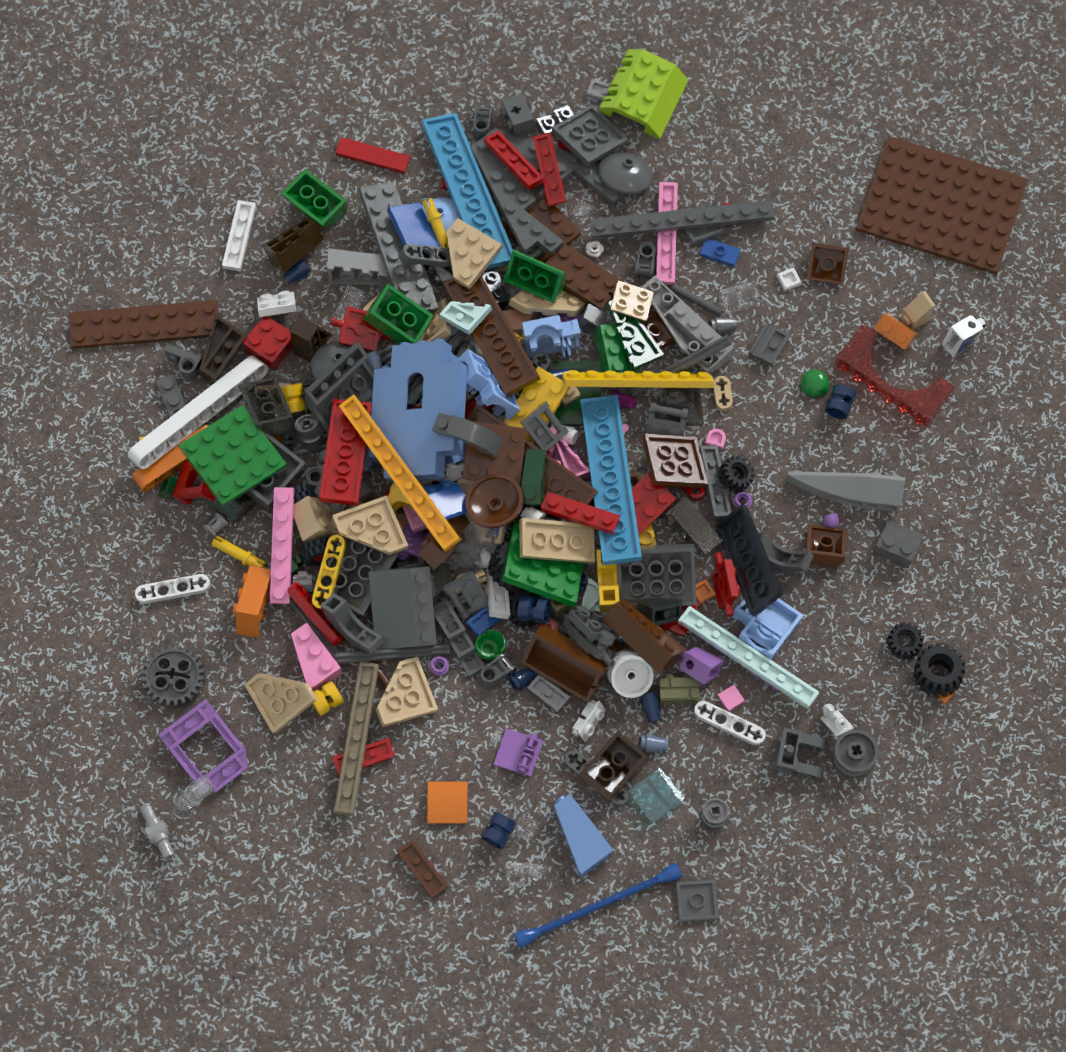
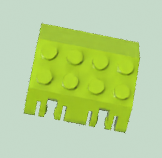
[598,49,688,139]

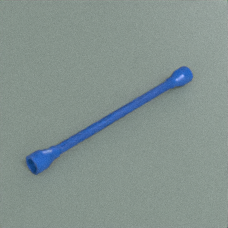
[514,863,682,948]

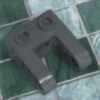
[771,727,827,780]

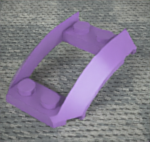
[158,699,248,792]

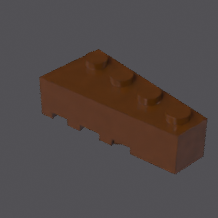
[602,600,687,673]

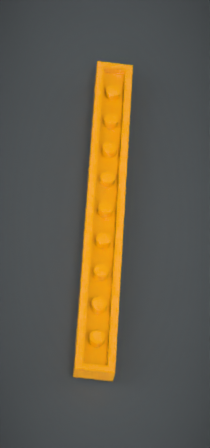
[339,394,461,552]

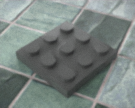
[551,104,628,167]

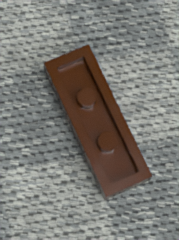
[396,839,449,900]

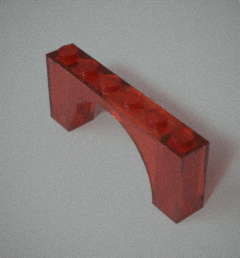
[835,324,955,427]

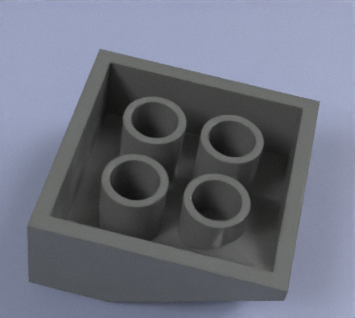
[245,429,306,512]

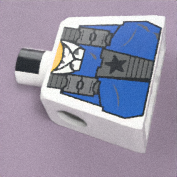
[942,315,986,358]

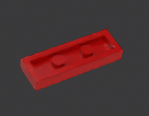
[332,738,395,777]

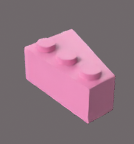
[537,428,591,481]
[291,623,342,691]

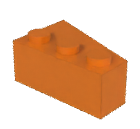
[233,566,271,638]

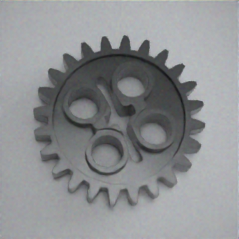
[141,645,205,708]

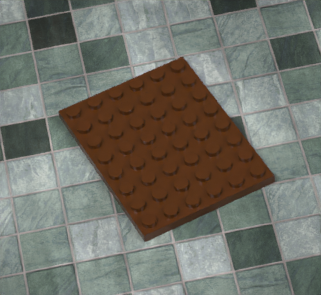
[856,136,1028,275]

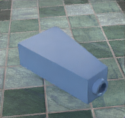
[554,794,614,878]

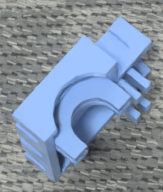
[522,315,581,359]
[458,349,520,420]
[732,598,803,660]

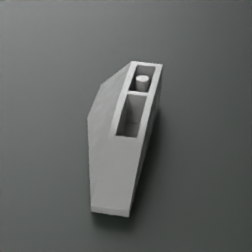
[641,276,734,373]
[786,470,905,512]

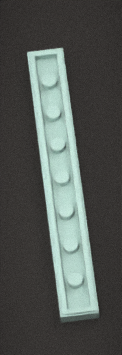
[678,606,819,709]

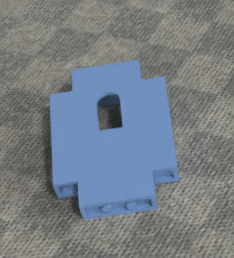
[369,339,467,483]

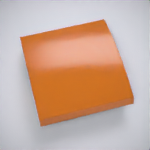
[427,781,468,823]

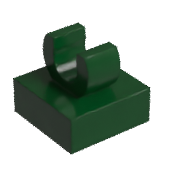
[158,476,178,499]
[291,554,304,579]

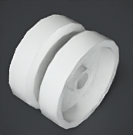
[606,649,654,698]

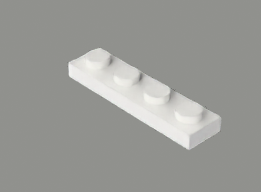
[222,200,256,272]

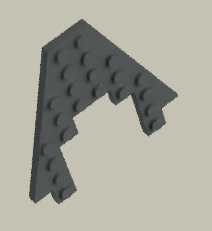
[470,127,626,256]

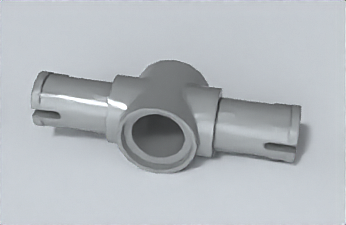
[140,803,175,861]

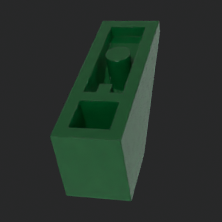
[521,450,546,508]

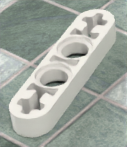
[135,574,211,604]
[694,701,766,746]

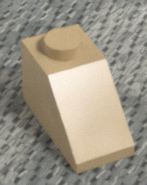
[901,291,935,330]

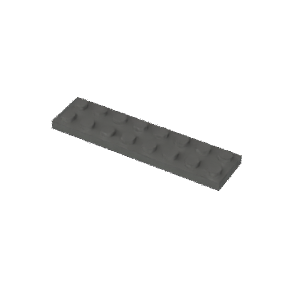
[358,182,439,315]

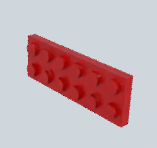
[319,399,372,506]

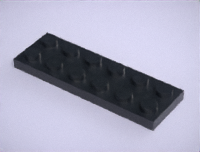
[715,504,784,617]

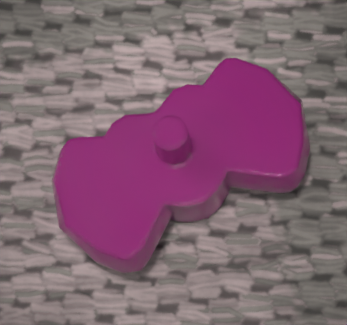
[610,389,637,409]

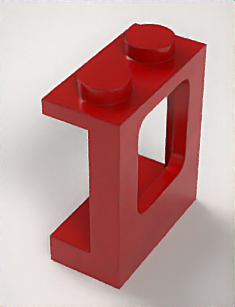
[172,462,215,505]

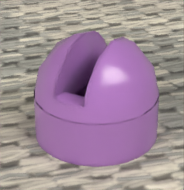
[823,513,839,528]

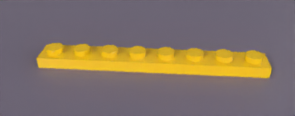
[562,370,714,388]

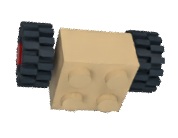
[292,484,339,566]

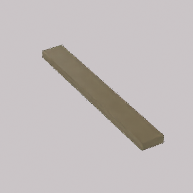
[334,662,379,816]

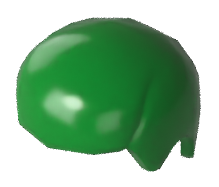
[800,370,830,398]
[475,629,506,660]

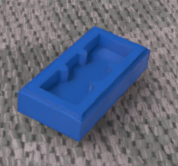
[700,239,741,267]
[466,606,503,637]

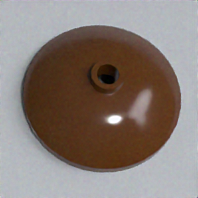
[465,474,523,528]

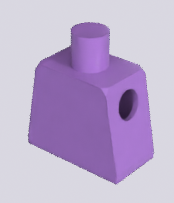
[679,647,724,685]

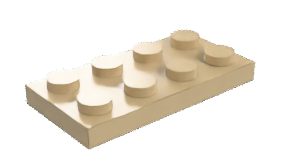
[519,518,595,564]

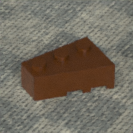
[418,515,472,570]

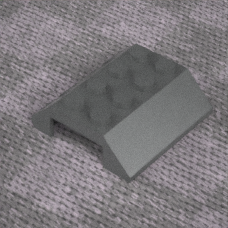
[304,342,374,434]

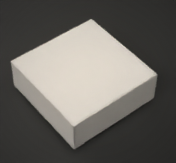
[777,267,802,292]

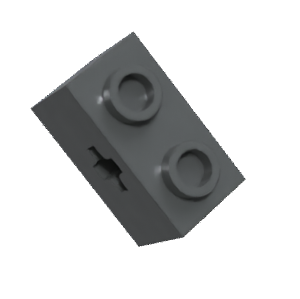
[500,94,535,137]

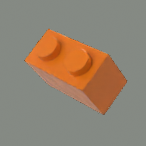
[874,313,918,350]

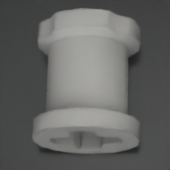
[203,513,228,538]

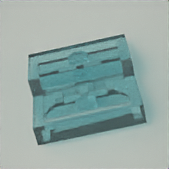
[628,768,685,823]

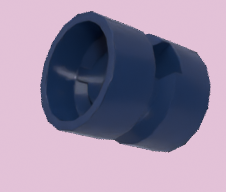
[825,384,857,419]
[517,595,551,624]
[481,812,516,849]

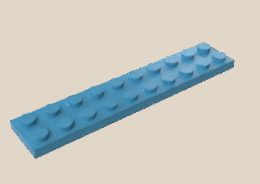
[421,113,513,269]
[580,395,642,565]

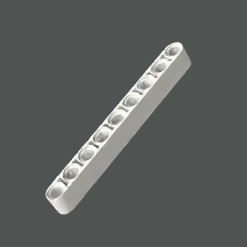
[128,356,268,469]

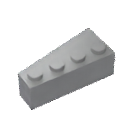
[327,248,391,285]

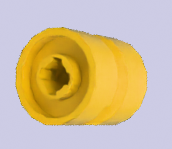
[278,383,307,414]
[312,681,344,717]

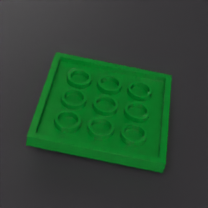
[178,405,287,507]
[501,521,583,607]

